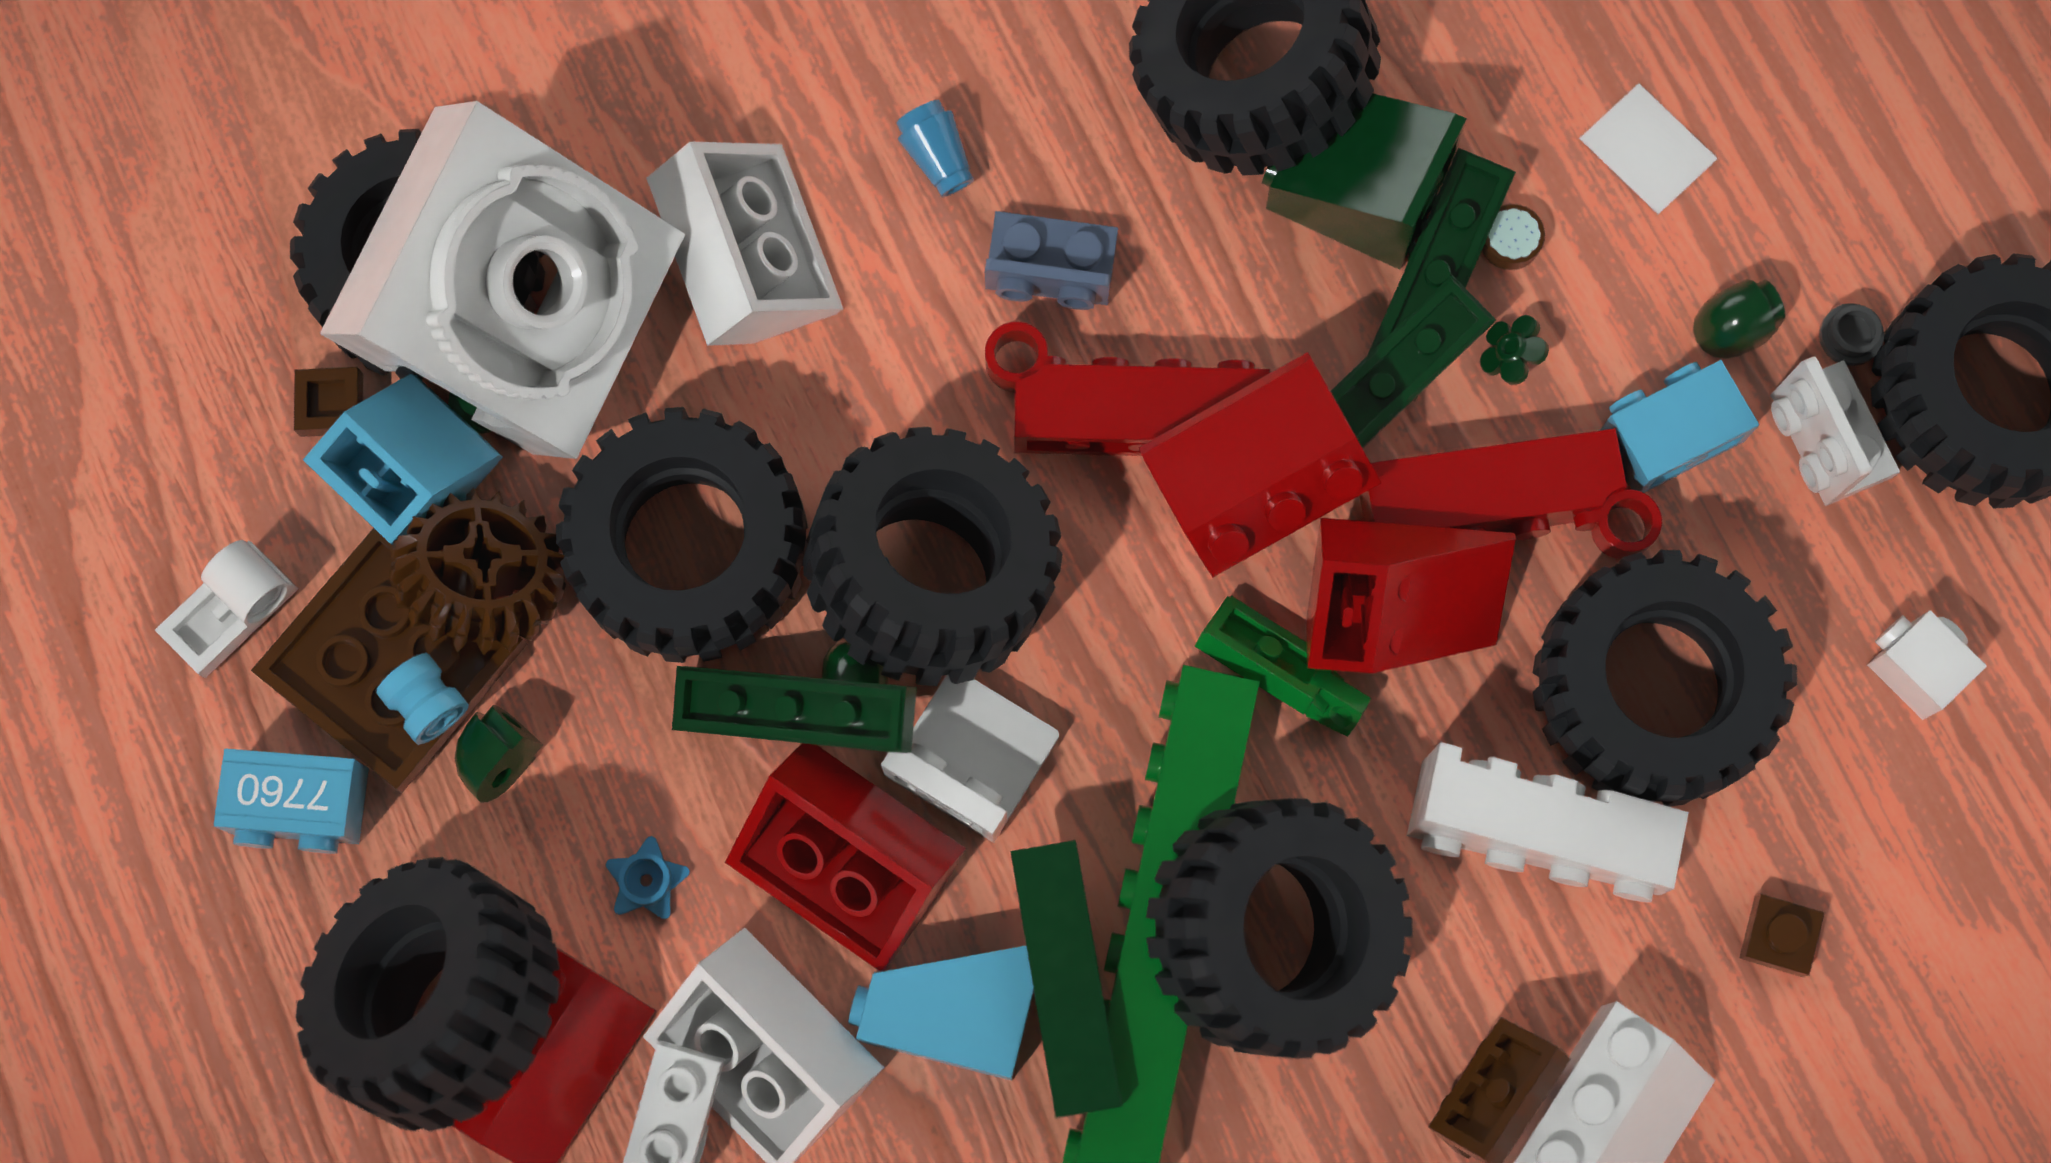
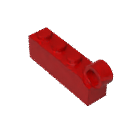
[985,322,1270,456]
[1360,428,1662,560]

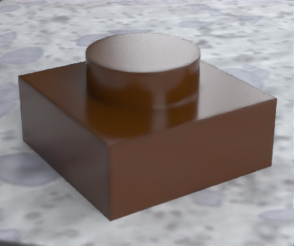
[294,367,363,437]
[1739,894,1825,977]

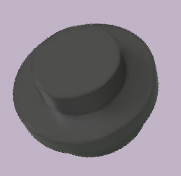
[1819,303,1884,366]

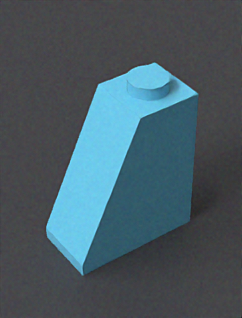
[848,946,1034,1081]

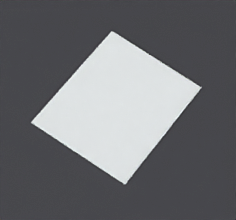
[1579,83,1718,214]

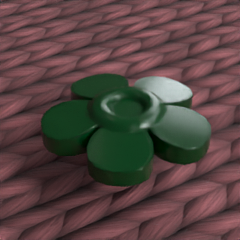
[1480,315,1549,385]

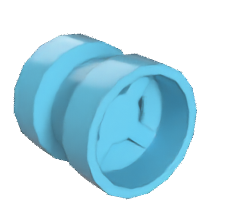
[376,653,469,745]

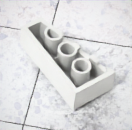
[1407,742,1689,902]

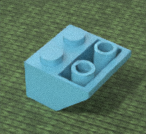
[303,374,503,545]

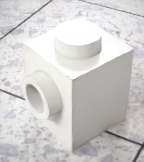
[1867,610,1987,720]

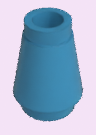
[896,100,974,197]

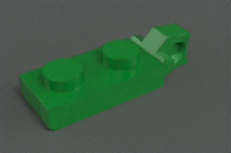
[1194,596,1371,737]

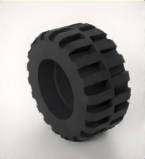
[1129,0,1381,175]
[290,129,545,380]
[1870,253,2051,508]
[556,407,808,663]
[803,427,1062,686]
[1532,550,1797,807]
[1146,798,1413,1059]
[296,857,560,1131]

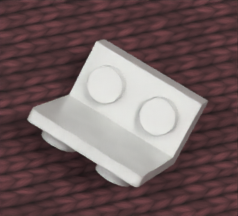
[1770,356,1900,506]
[881,675,1059,843]

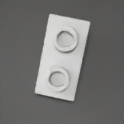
[155,540,299,678]
[623,1041,725,1163]

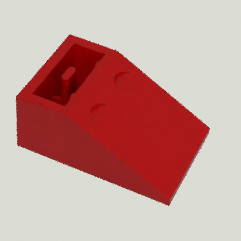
[1306,518,1516,673]

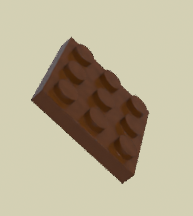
[251,528,527,793]

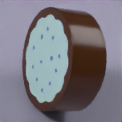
[1482,204,1545,270]

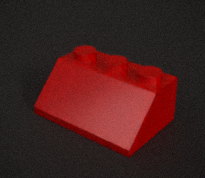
[1138,352,1382,578]
[724,743,966,972]
[452,946,657,1163]

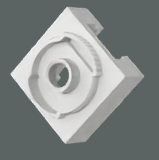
[320,101,685,459]

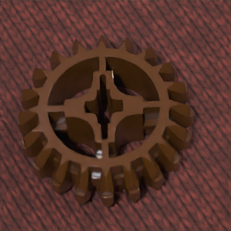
[389,487,566,656]

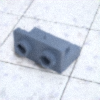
[984,211,1118,310]

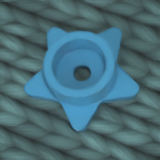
[606,836,690,919]

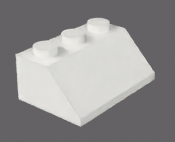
[646,141,844,346]
[643,928,884,1163]
[1503,1001,1715,1163]

